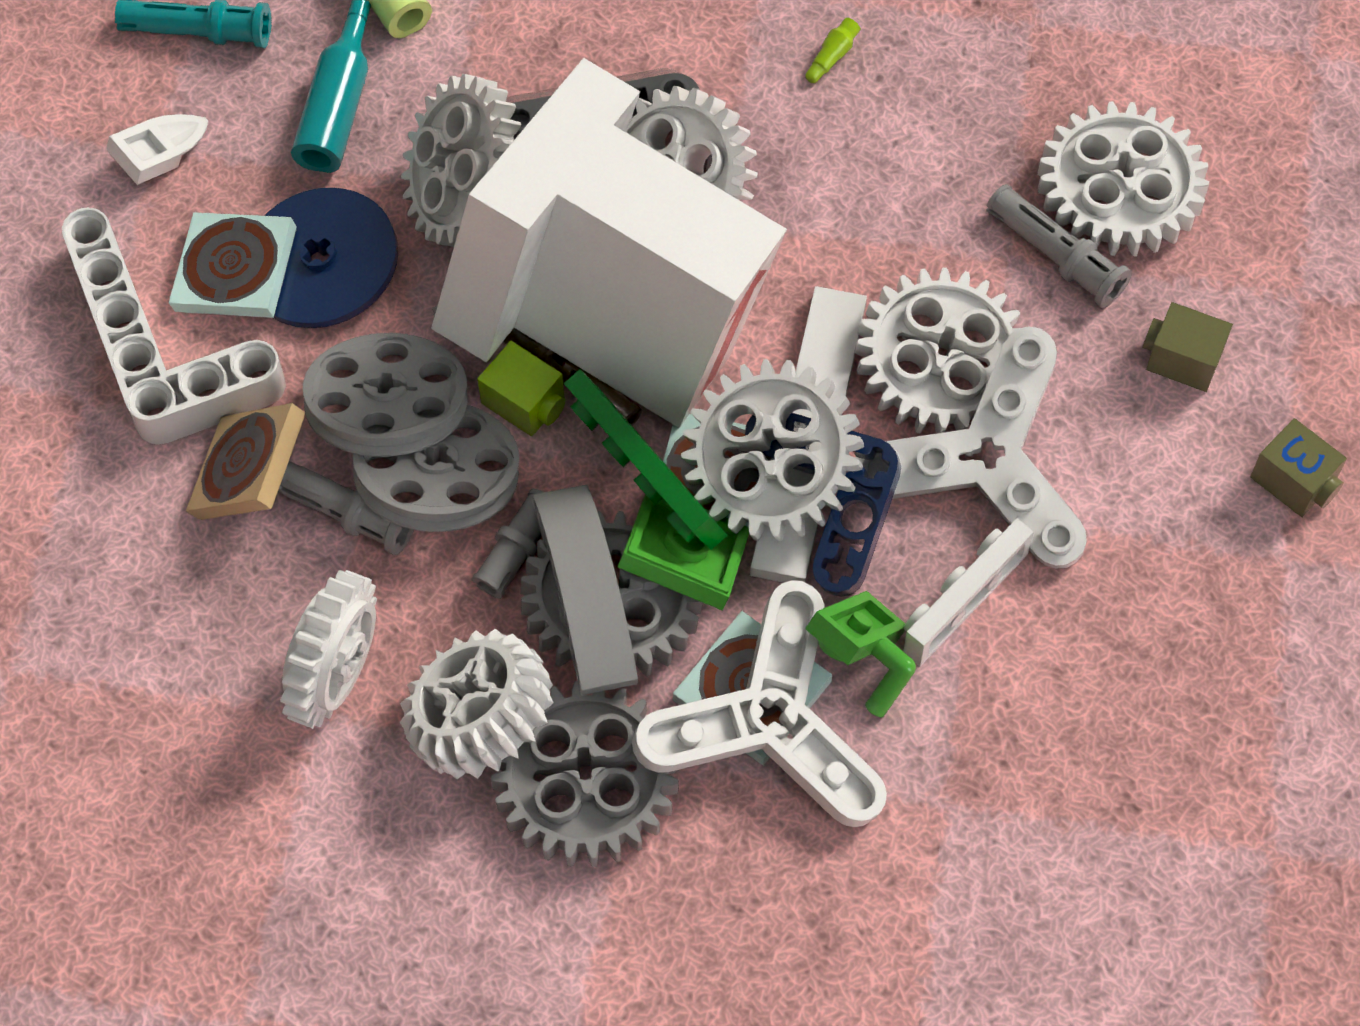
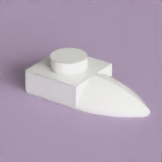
[106,114,208,185]

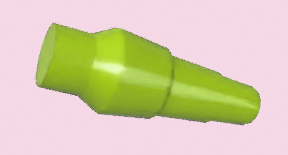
[805,17,861,83]

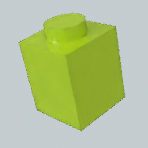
[477,341,566,437]

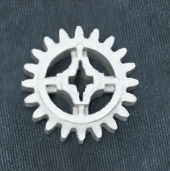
[280,570,377,729]

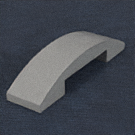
[533,485,638,696]

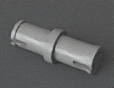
[472,488,544,599]

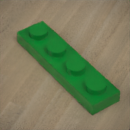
[564,369,728,550]

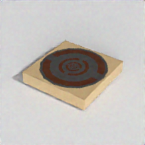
[186,403,305,520]

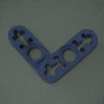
[745,413,901,597]

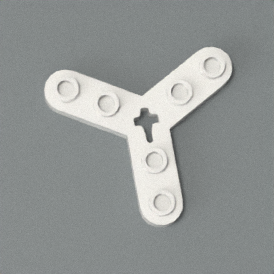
[855,326,1087,569]
[632,580,887,827]

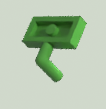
[805,591,916,717]

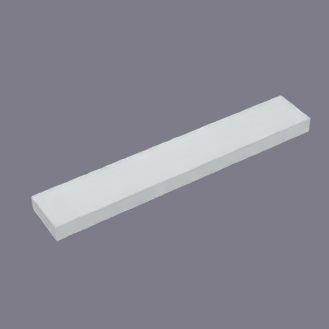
[750,286,867,583]

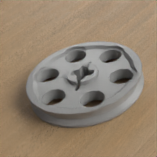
[303,333,468,457]
[353,405,519,532]

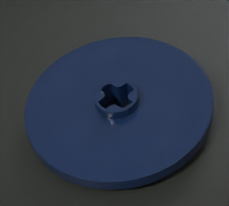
[264,188,398,328]

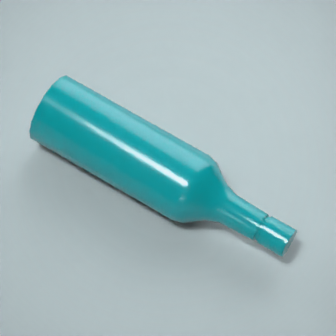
[291,0,371,173]

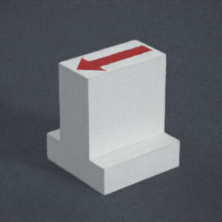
[431,58,787,428]

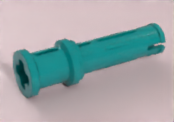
[115,0,272,48]

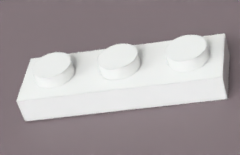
[903,518,1034,667]

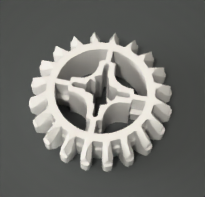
[400,629,554,779]

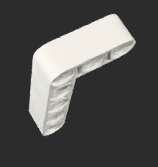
[62,207,286,445]

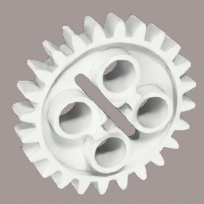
[401,74,521,247]
[626,86,758,200]
[1037,101,1209,256]
[854,267,1020,434]
[681,359,864,541]

